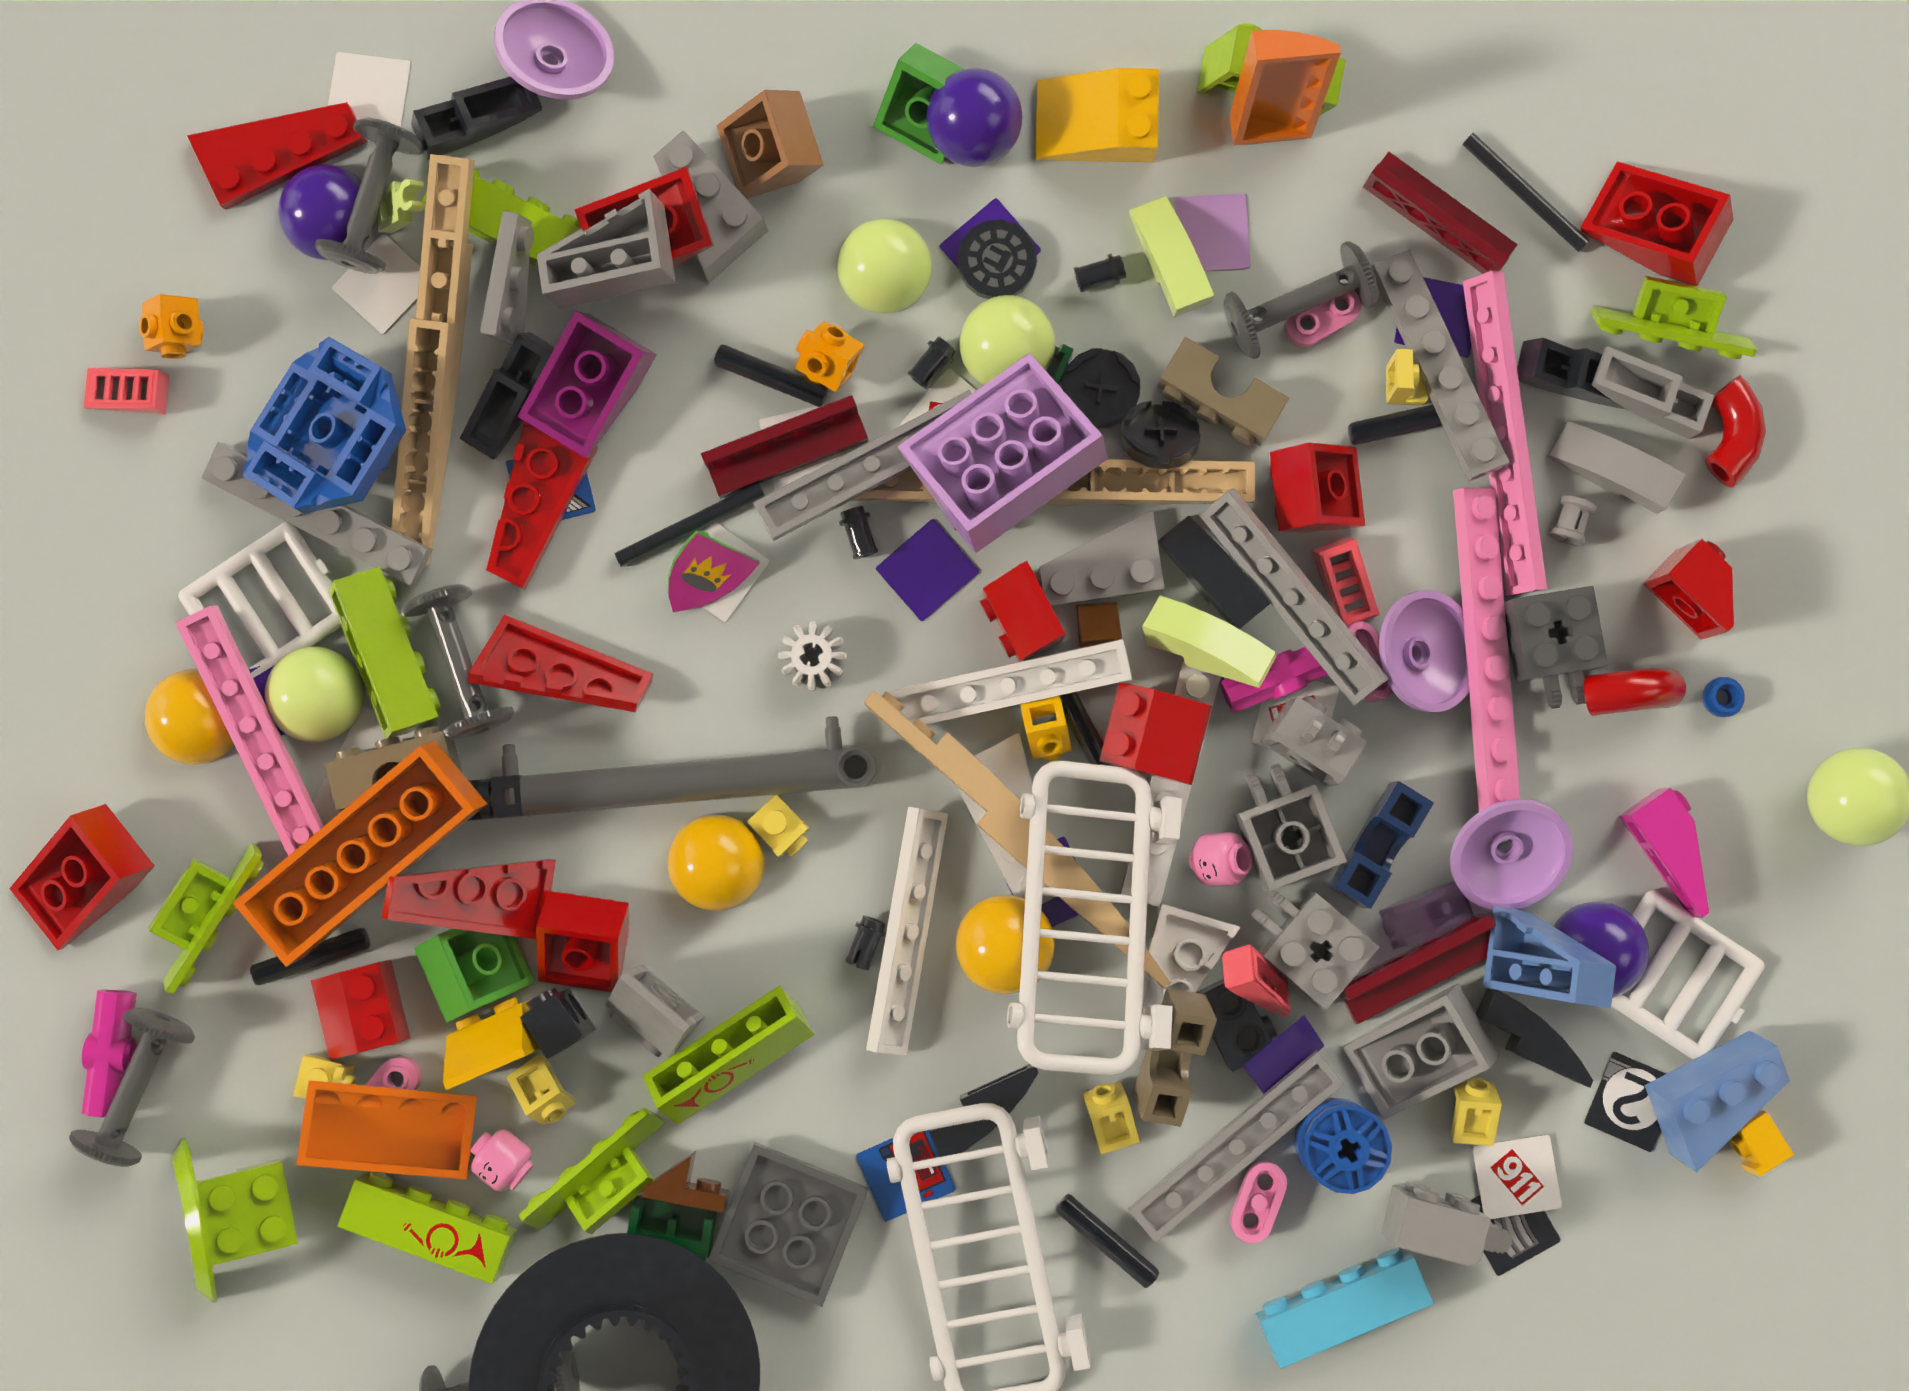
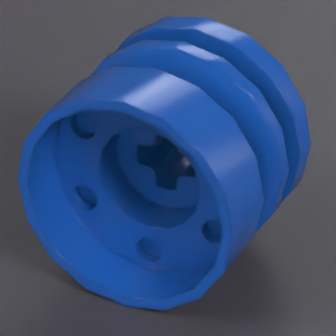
[1294,1098,1392,1194]

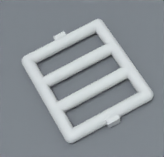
[178,522,342,678]
[1611,890,1765,1060]

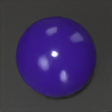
[927,68,1023,167]
[278,164,362,260]
[1553,902,1649,998]

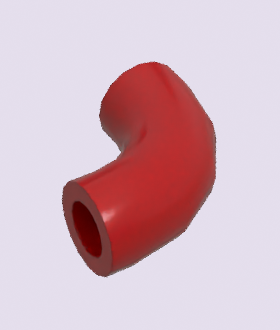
[1705,375,1766,488]
[1584,668,1686,716]

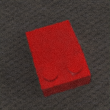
[1580,161,1734,286]
[574,167,714,267]
[9,804,155,951]

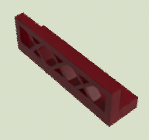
[1363,151,1518,274]
[701,395,869,499]
[1340,913,1496,1024]

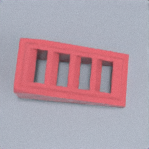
[84,368,170,415]
[1311,537,1380,626]
[1222,944,1291,1017]

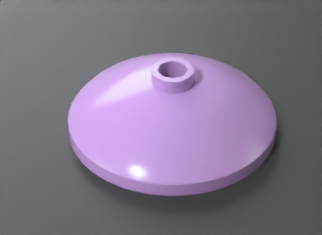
[494,0,614,100]
[1379,590,1469,713]
[1450,799,1573,910]

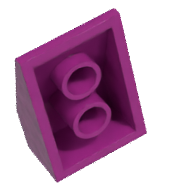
[517,311,657,458]

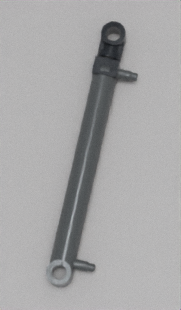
[468,716,877,821]

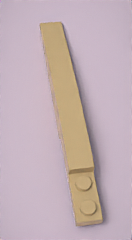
[391,154,475,565]
[851,459,1255,505]
[863,690,1171,989]

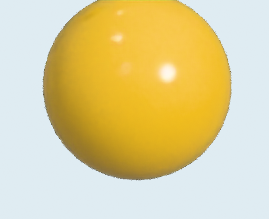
[145,669,234,765]
[668,814,765,911]
[956,895,1055,994]

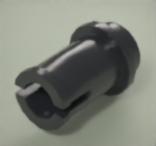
[1073,254,1126,293]
[907,336,956,390]
[839,506,878,559]
[845,915,886,970]

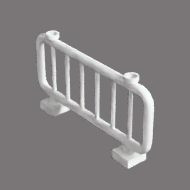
[1007,761,1182,1075]
[887,1103,1090,1391]

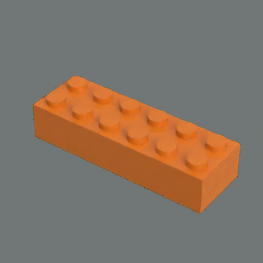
[233,740,487,967]

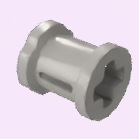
[1549,495,1597,546]

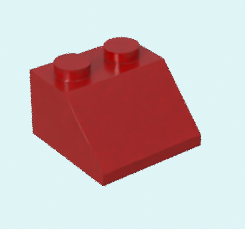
[1270,442,1365,533]
[1643,539,1734,640]
[979,561,1066,662]
[1099,682,1212,785]
[536,891,629,992]
[311,960,410,1060]

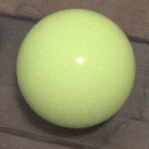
[837,218,932,314]
[959,295,1055,386]
[265,646,365,743]
[1807,748,1909,846]

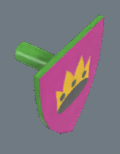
[667,530,760,613]

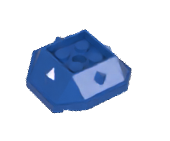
[243,337,406,514]

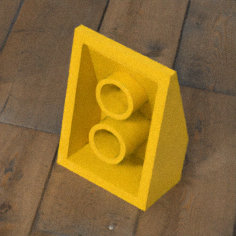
[1035,68,1159,163]
[443,997,540,1090]

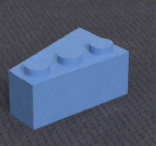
[1483,906,1616,1008]
[1644,1031,1790,1173]

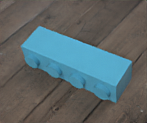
[1255,1249,1434,1369]

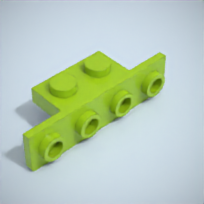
[1591,275,1757,359]
[148,843,263,995]
[519,1108,665,1234]

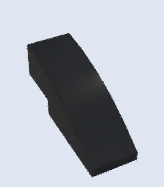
[411,76,542,160]
[459,332,555,459]
[1517,338,1627,410]
[1158,515,1271,629]
[1476,988,1594,1088]
[929,1064,1039,1157]

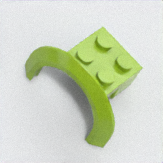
[171,1138,298,1303]

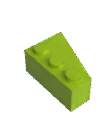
[1196,23,1346,116]

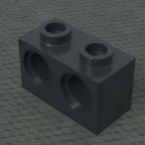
[1196,978,1278,1072]
[520,988,596,1059]

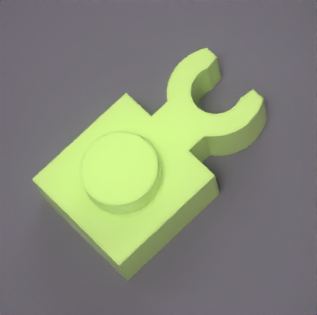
[377,179,426,234]

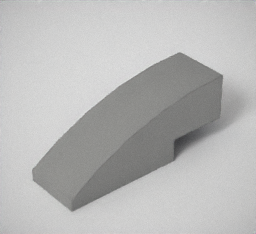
[1592,346,1715,439]
[1547,421,1687,514]

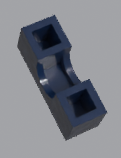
[1328,781,1434,909]

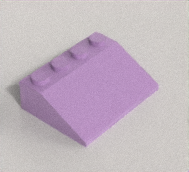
[898,353,1108,553]

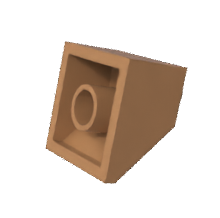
[716,90,824,199]

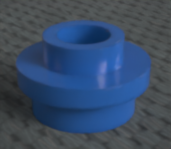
[1702,677,1745,717]

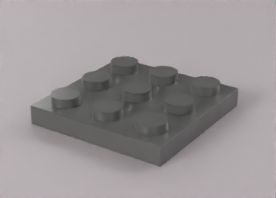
[707,1142,869,1307]

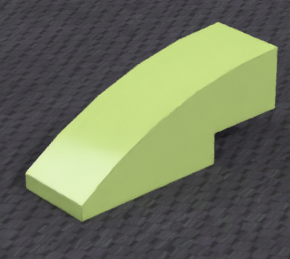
[1129,196,1214,317]
[1142,596,1276,688]

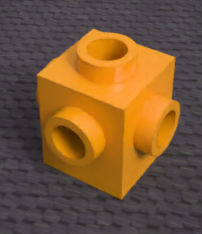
[139,294,204,359]
[795,321,865,392]

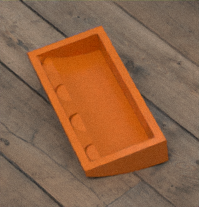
[1229,30,1341,145]
[296,1080,477,1180]

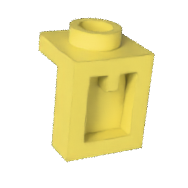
[1386,349,1428,405]
[747,794,810,857]
[506,1053,576,1125]
[293,1054,357,1099]
[1450,1077,1502,1146]
[1083,1082,1140,1154]

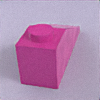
[1619,788,1709,918]

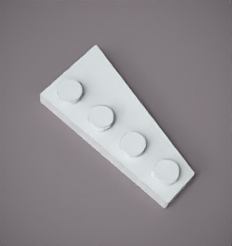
[956,733,1057,904]

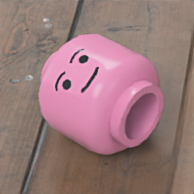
[1189,832,1253,886]
[470,1129,534,1192]

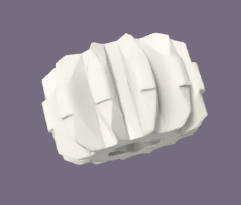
[778,621,847,691]

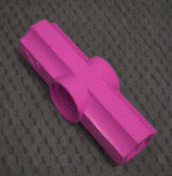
[1219,647,1328,714]
[81,989,137,1117]

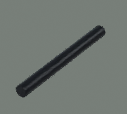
[1462,133,1590,252]
[614,483,765,567]

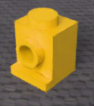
[1020,695,1072,761]
[1729,1110,1794,1177]

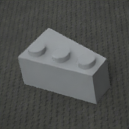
[653,130,768,283]
[537,189,676,308]

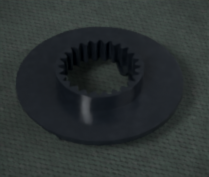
[468,1233,760,1391]

